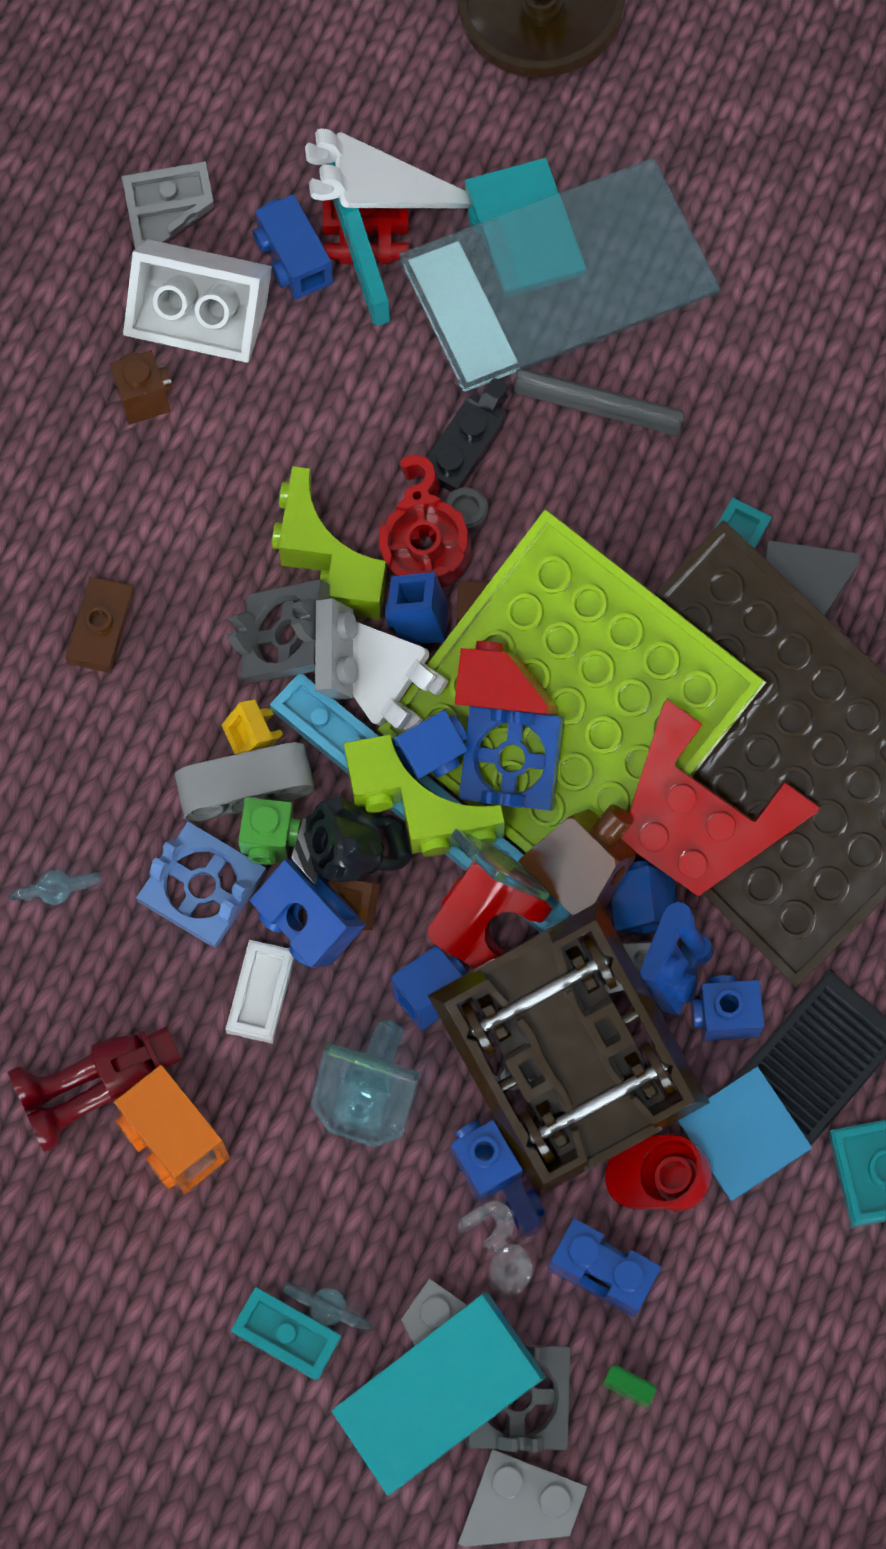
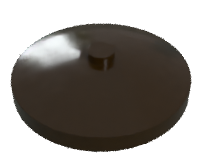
[458,0,626,77]

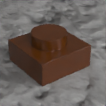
[329,880,380,930]

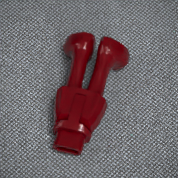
[7,1027,182,1152]

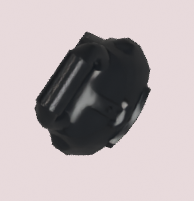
[304,796,412,882]

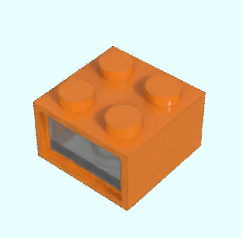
[114,1065,230,1195]

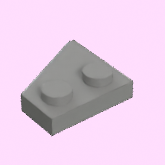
[458,1449,587,1547]

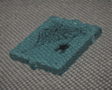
[451,829,550,901]

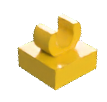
[222,699,283,755]

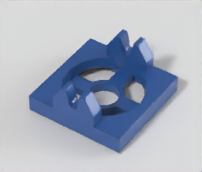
[459,706,564,811]

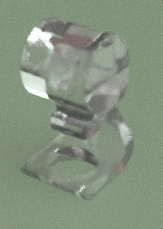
[458,1201,533,1296]

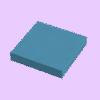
[677,1066,812,1202]

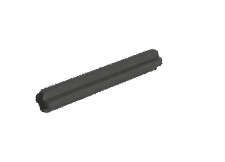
[514,368,685,435]

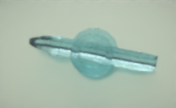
[8,870,100,905]
[283,1282,373,1330]

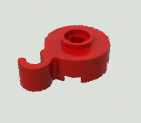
[379,455,472,588]

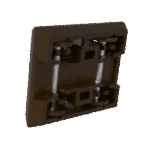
[428,901,710,1197]

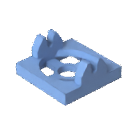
[136,822,267,949]

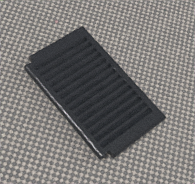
[729,970,886,1145]

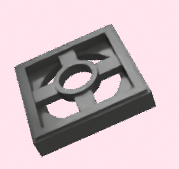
[227,579,330,684]
[465,1345,570,1452]

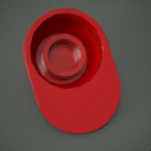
[605,1134,712,1212]

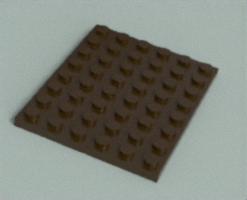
[654,520,886,987]

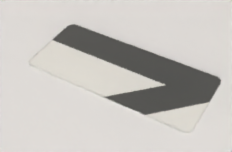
[292,818,319,884]

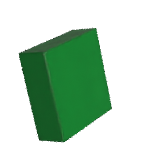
[601,1365,657,1409]

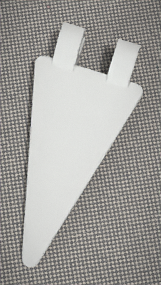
[305,129,470,208]
[297,613,449,730]

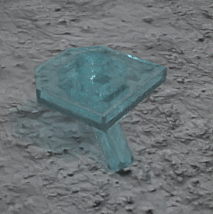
[311,1020,420,1147]

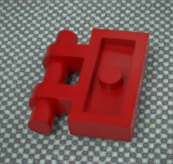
[322,199,409,264]

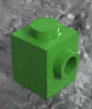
[238,797,301,865]

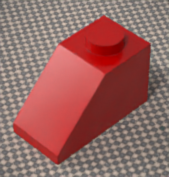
[454,641,557,716]

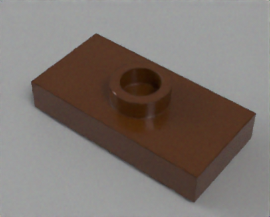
[65,577,135,673]

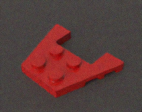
[621,698,820,896]

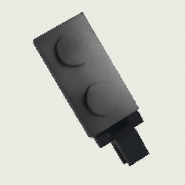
[427,377,509,492]

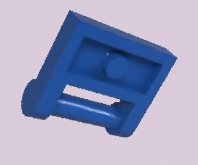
[639,902,714,1016]

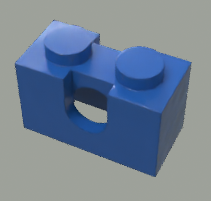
[249,859,366,968]
[548,1218,662,1318]

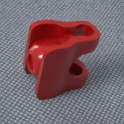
[427,853,554,969]

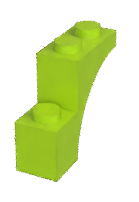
[272,466,387,620]
[344,735,505,857]

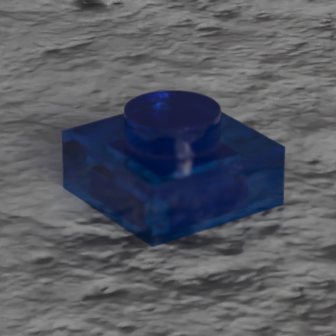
[501,1180,545,1240]

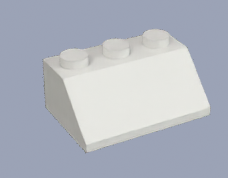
[123,239,272,363]

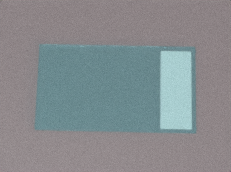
[399,158,720,392]

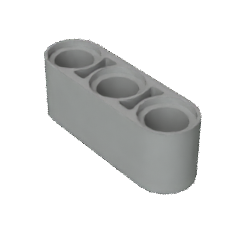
[174,742,315,822]

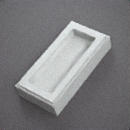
[225,940,295,1044]

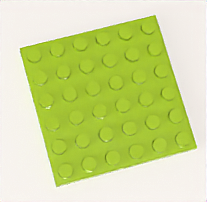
[377,509,766,853]

